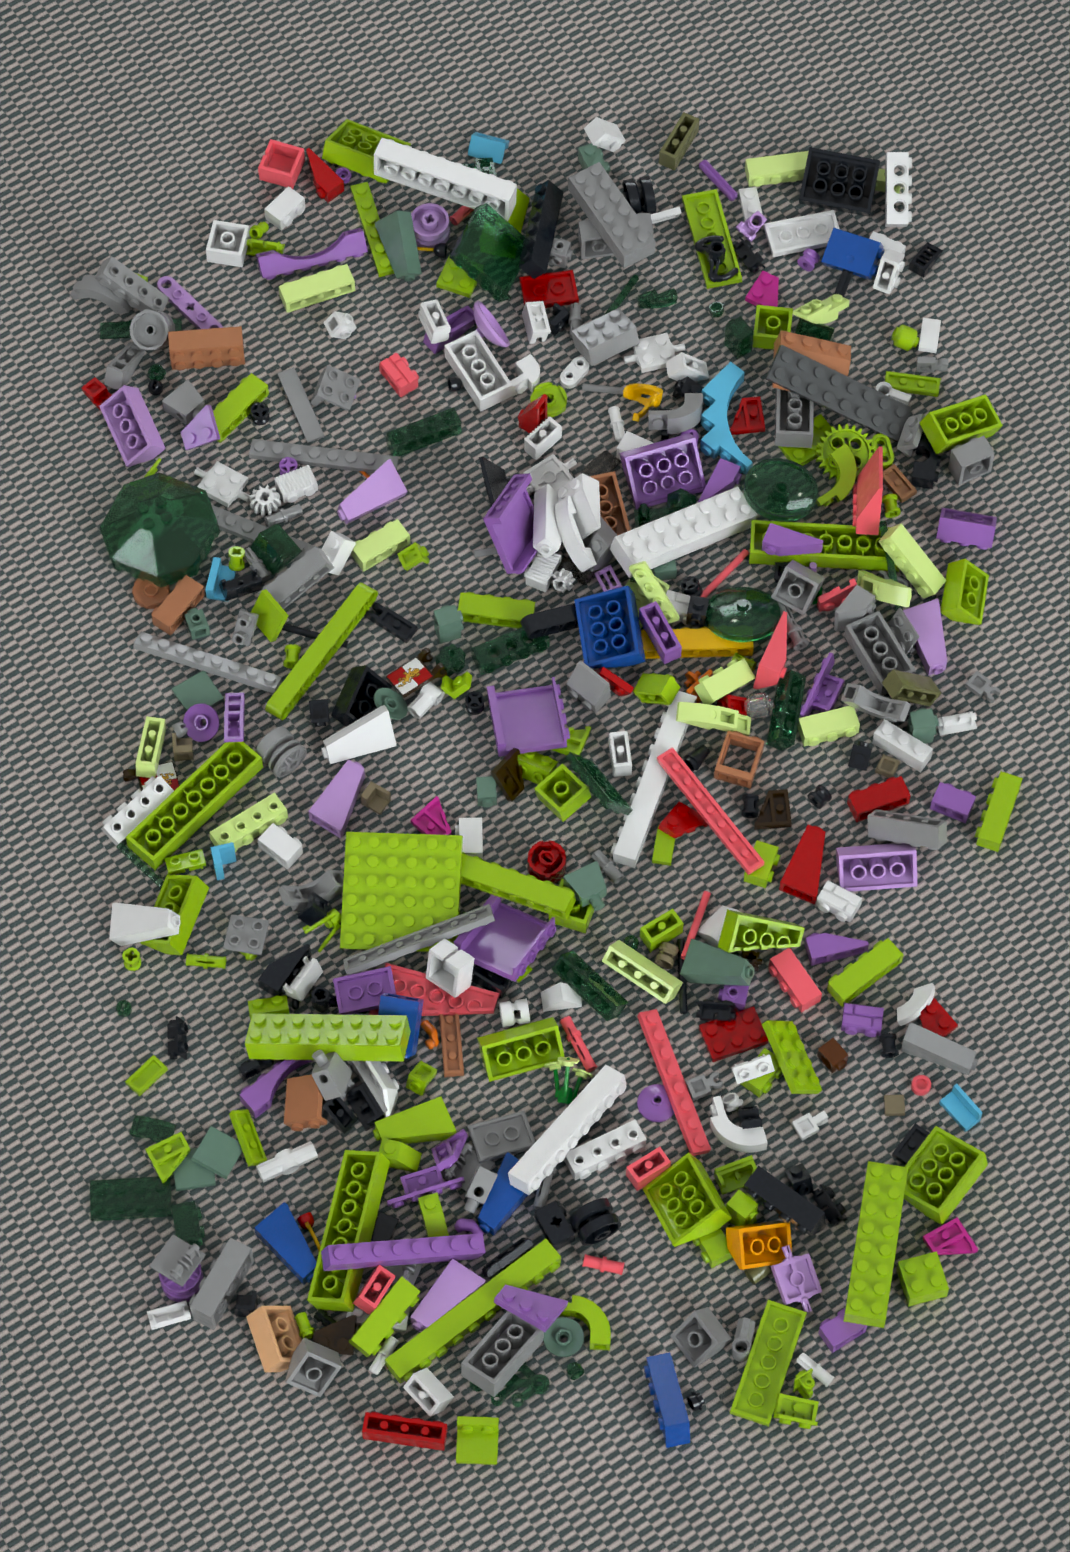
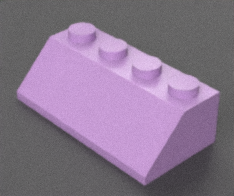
[99,385,166,467]
[836,843,917,891]

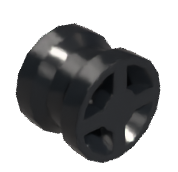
[251,402,270,425]
[681,576,703,597]
[465,691,484,715]
[807,784,832,809]

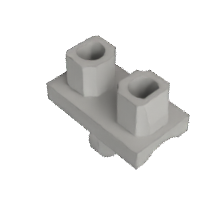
[232,608,259,647]

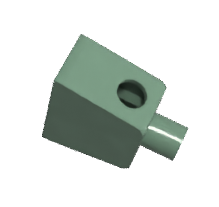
[563,861,607,911]

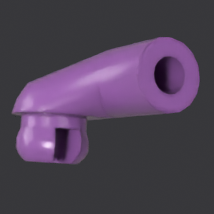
[454,1218,484,1235]

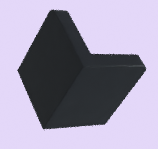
[297,892,328,926]
[234,1291,258,1317]

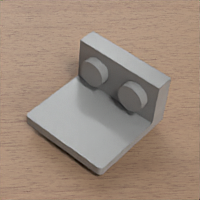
[310,365,360,411]

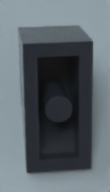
[322,1097,358,1134]

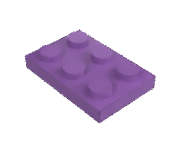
[333,966,397,1015]

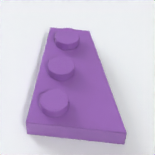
[494,1285,568,1332]

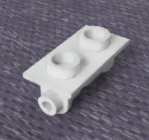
[937,711,977,736]
[731,1054,775,1084]
[147,1300,191,1330]

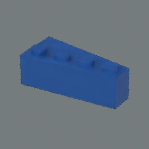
[643,1352,690,1448]

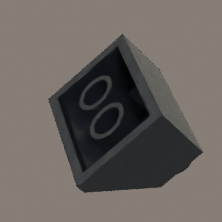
[331,665,392,727]

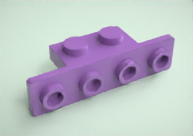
[799,652,845,718]
[386,1165,465,1209]

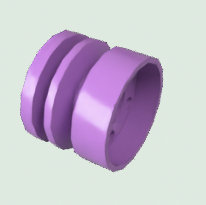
[159,1264,203,1302]

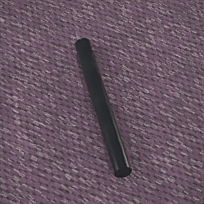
[282,623,349,648]
[677,939,688,1014]

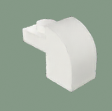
[510,354,540,396]

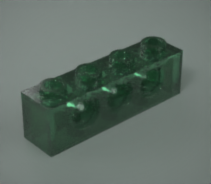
[386,407,462,457]
[471,627,550,675]
[766,670,806,751]
[552,951,629,1021]

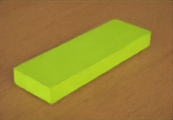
[885,371,941,397]
[229,1109,268,1167]

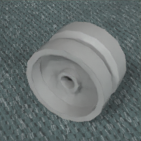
[130,310,175,350]

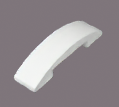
[555,496,597,572]

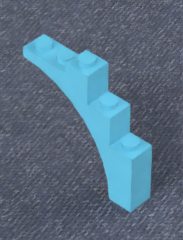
[700,362,753,476]

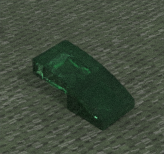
[638,288,677,309]
[129,1115,176,1142]

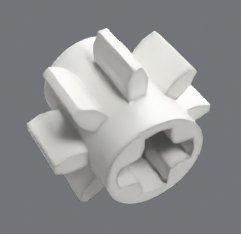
[551,568,575,593]

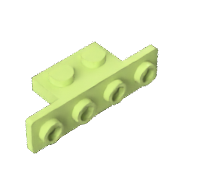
[629,561,680,623]

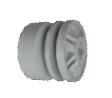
[255,726,307,778]

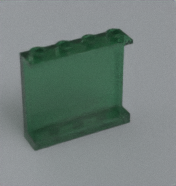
[449,203,525,302]

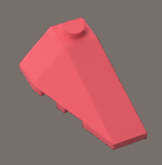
[753,611,787,690]

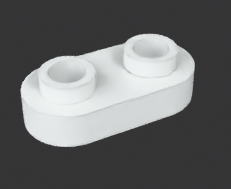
[560,357,589,389]

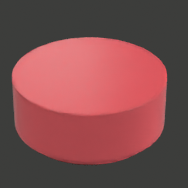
[911,1075,931,1096]

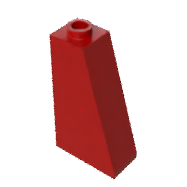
[779,825,826,905]

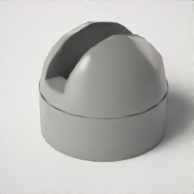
[172,722,188,739]

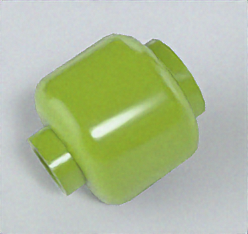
[891,324,920,351]

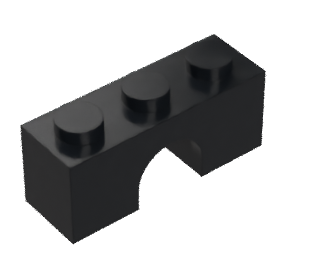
[911,431,941,489]

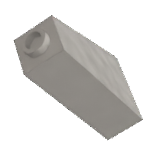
[901,1022,979,1075]

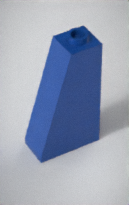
[478,1152,528,1236]
[254,1202,316,1285]

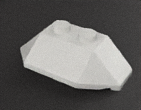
[349,1061,399,1118]

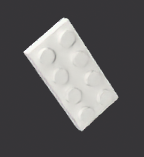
[764,210,840,257]

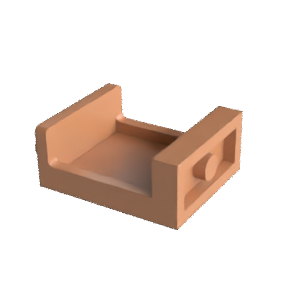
[284,1074,327,1131]

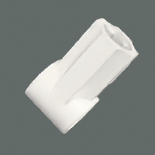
[875,382,912,405]
[407,682,445,719]

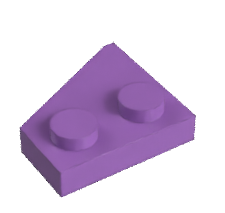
[181,405,220,450]
[431,1128,468,1171]

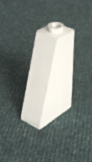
[533,483,562,558]
[321,705,397,764]
[109,903,180,946]

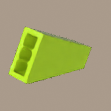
[372,1096,456,1144]

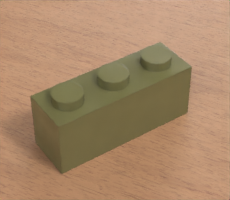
[659,112,700,171]
[882,669,941,706]

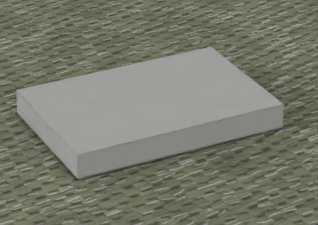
[467,1111,535,1164]

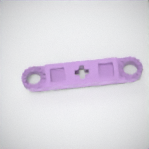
[157,276,223,329]

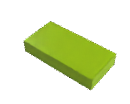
[652,826,676,866]
[125,1055,168,1097]

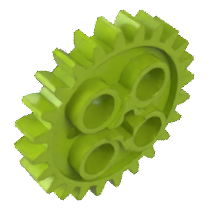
[815,424,875,481]

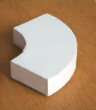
[897,983,935,1026]

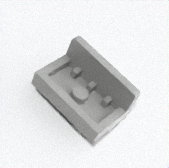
[896,413,925,457]

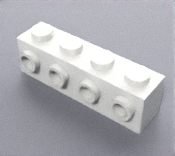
[101,775,174,846]
[564,1119,647,1180]

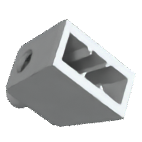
[162,379,205,424]
[312,1050,352,1101]
[463,1166,498,1214]

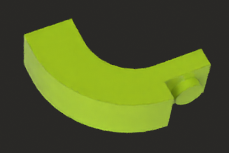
[815,443,857,507]
[559,1295,611,1351]

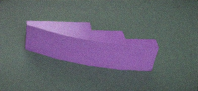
[224,692,245,742]

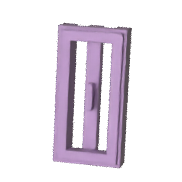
[594,565,622,592]

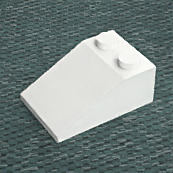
[557,473,601,540]

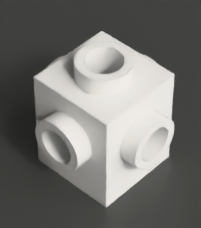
[323,311,357,339]

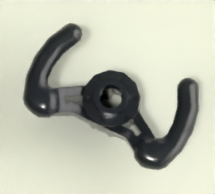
[695,235,739,282]
[292,985,340,1015]

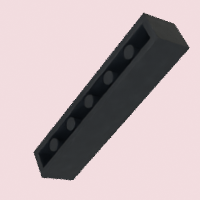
[519,180,564,279]

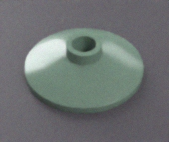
[374,688,408,720]
[543,1317,584,1357]

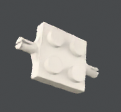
[623,333,686,373]
[523,454,577,494]
[194,461,250,507]

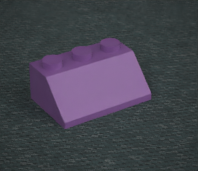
[936,507,997,550]

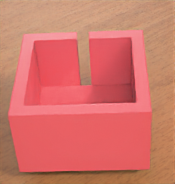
[258,139,305,189]

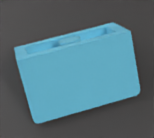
[468,132,510,164]
[205,557,236,602]
[210,842,236,880]
[939,1084,982,1132]

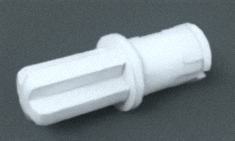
[608,406,625,442]
[369,1336,400,1375]
[796,1353,835,1387]

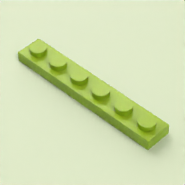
[350,182,395,277]

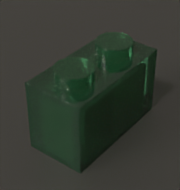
[724,316,754,359]
[171,1201,206,1246]

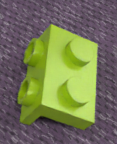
[517,752,558,784]
[248,995,289,1020]
[773,1393,819,1429]

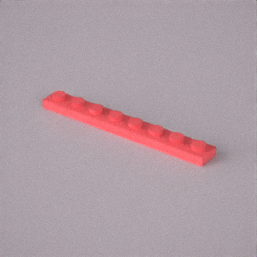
[657,747,764,875]
[637,1009,711,1156]

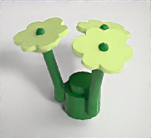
[544,1057,593,1104]

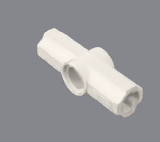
[256,1141,318,1183]

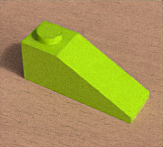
[418,1192,449,1237]

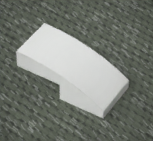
[918,318,941,353]

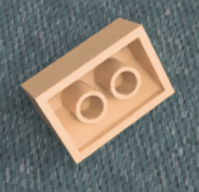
[246,1306,302,1372]

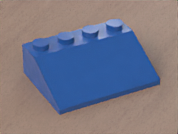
[574,585,646,669]

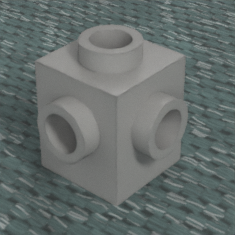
[548,238,573,268]

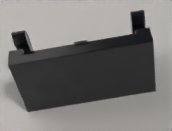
[219,569,262,601]
[471,965,512,999]
[346,1082,385,1131]

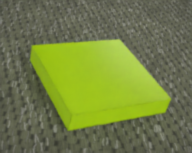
[250,589,289,642]

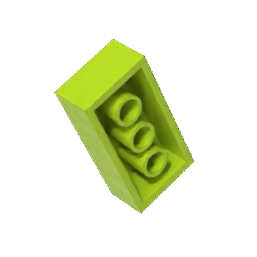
[919,394,1003,454]

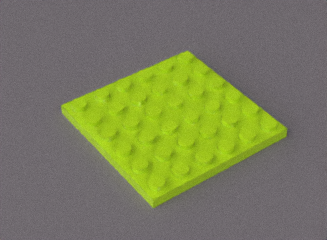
[340,832,463,952]

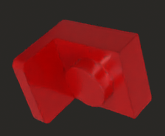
[716,694,748,716]

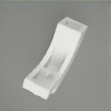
[710,1095,768,1153]

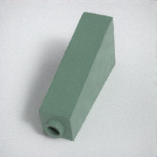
[375,211,422,282]
[680,939,755,986]

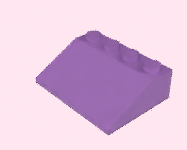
[619,433,706,510]

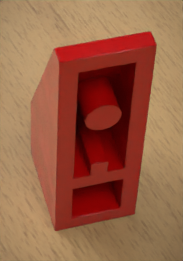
[306,148,344,203]
[518,394,547,433]

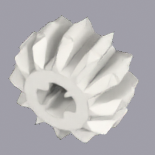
[249,484,281,517]

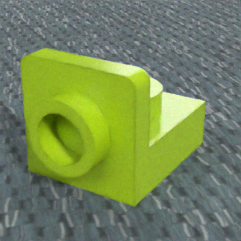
[397,542,430,571]
[441,672,472,699]
[406,1061,437,1096]

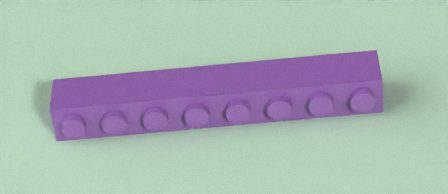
[321,1233,486,1271]

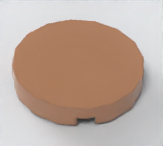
[132,573,170,609]

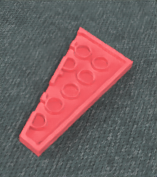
[369,963,499,1016]

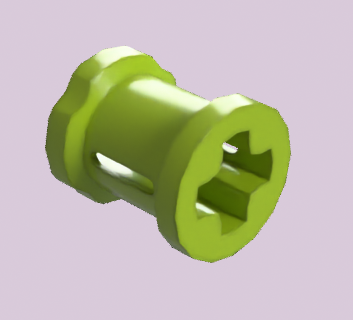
[882,494,901,518]
[228,546,245,571]
[283,644,301,669]
[122,947,141,971]

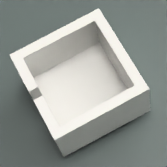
[425,938,475,998]

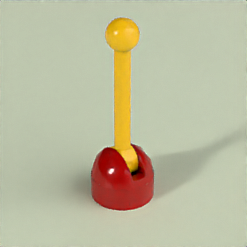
[297,1212,321,1251]

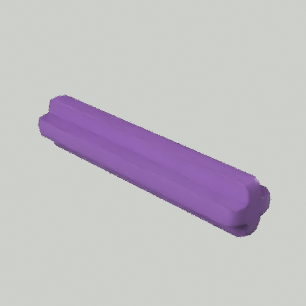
[699,160,738,201]

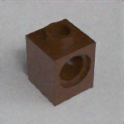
[817,1037,849,1073]

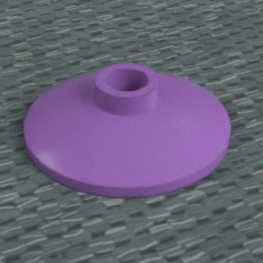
[183,704,219,742]
[637,1084,674,1122]

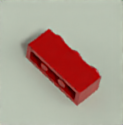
[847,776,911,822]

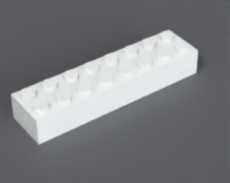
[374,138,517,221]
[610,486,757,578]

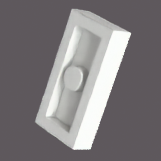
[738,187,763,222]

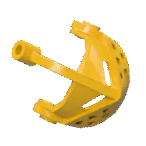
[623,383,663,422]

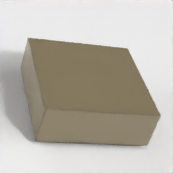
[875,754,900,778]
[884,1095,905,1116]

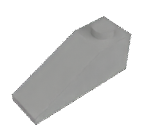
[104,342,146,390]

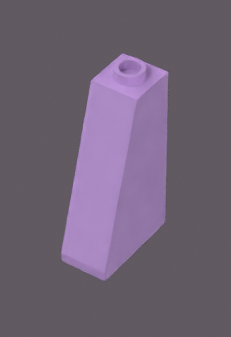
[337,459,407,524]
[903,598,947,676]
[308,759,365,839]
[410,1259,486,1332]

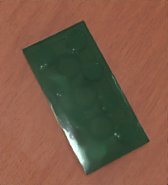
[566,752,633,815]
[90,1176,172,1221]

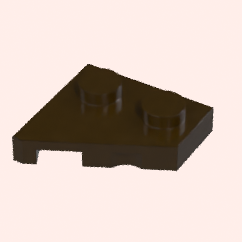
[490,748,525,802]
[754,789,792,830]
[313,1315,357,1355]

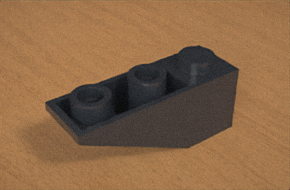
[258,944,312,996]

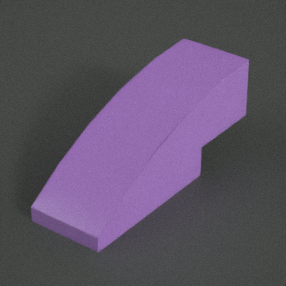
[423,305,476,354]

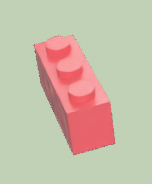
[768,948,822,1013]

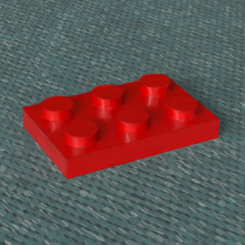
[699,1006,768,1062]

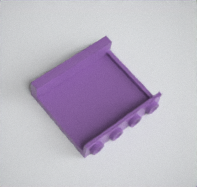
[483,473,538,574]
[487,677,570,757]
[454,894,556,982]

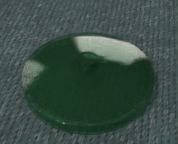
[743,458,818,522]
[705,587,780,642]

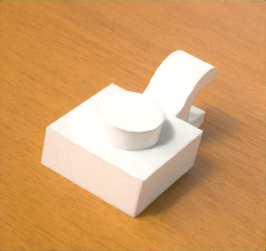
[792,1111,829,1141]

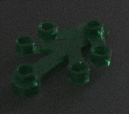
[469,1362,550,1407]

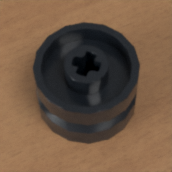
[623,176,656,214]
[569,1198,622,1246]

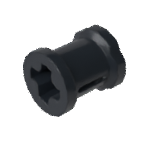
[741,794,759,818]
[879,1033,899,1058]

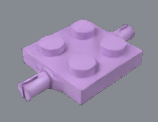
[770,1245,822,1312]

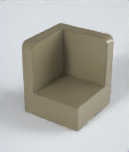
[172,733,194,761]
[360,781,391,815]

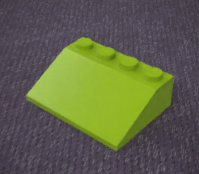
[322,119,411,184]
[904,1126,988,1225]
[642,1152,732,1247]

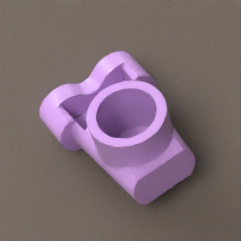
[736,211,767,242]

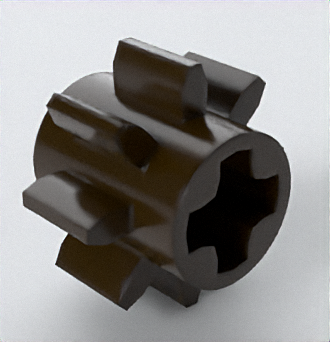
[741,950,762,972]

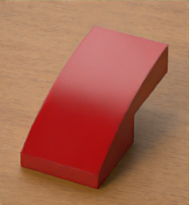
[81,377,112,410]

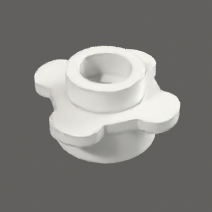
[722,1093,743,1112]

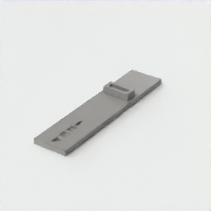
[277,367,325,443]

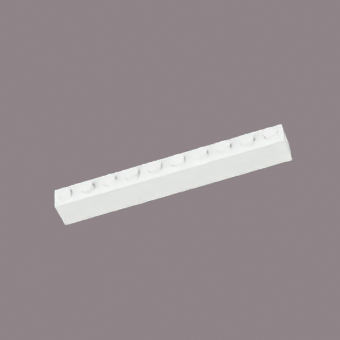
[611,691,697,868]

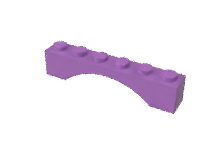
[256,228,368,280]
[239,1060,315,1119]

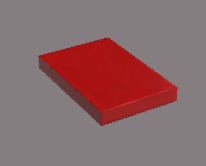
[519,270,579,308]

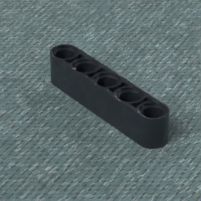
[520,603,579,639]

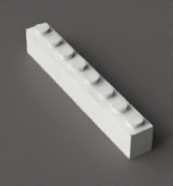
[508,1065,626,1195]

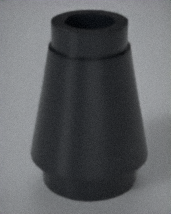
[683,745,710,772]

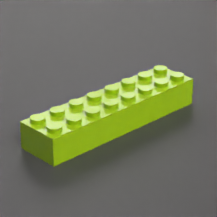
[749,520,899,572]
[126,742,263,870]
[245,1013,411,1062]
[307,1150,390,1312]
[843,1161,908,1328]

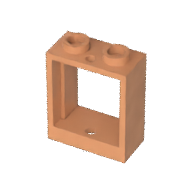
[714,731,765,789]

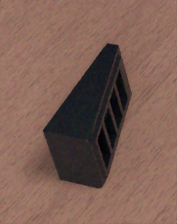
[908,242,943,278]

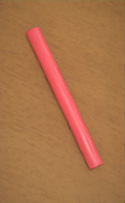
[700,549,749,598]
[680,891,711,960]

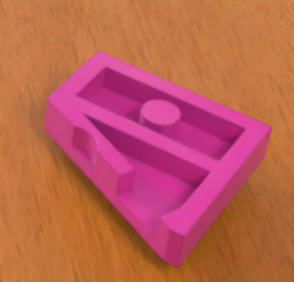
[745,271,779,307]
[411,796,452,835]
[923,1217,978,1255]

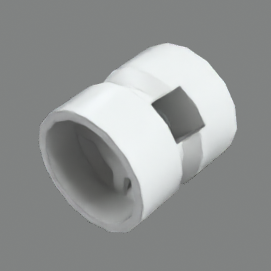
[499,998,530,1027]

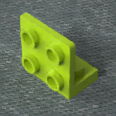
[456,1416,499,1465]

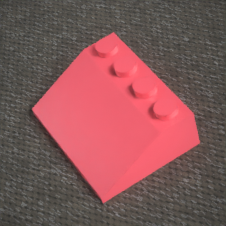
[852,446,883,535]

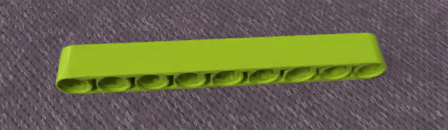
[265,582,378,720]

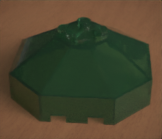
[100,473,220,587]

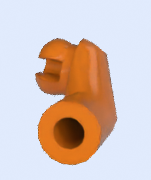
[421,1020,439,1050]

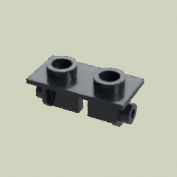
[733,237,766,273]
[696,999,739,1022]
[167,1016,189,1060]
[812,1184,848,1226]

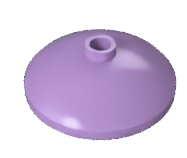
[473,300,510,348]

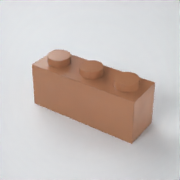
[151,575,205,636]

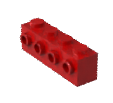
[362,1412,448,1451]

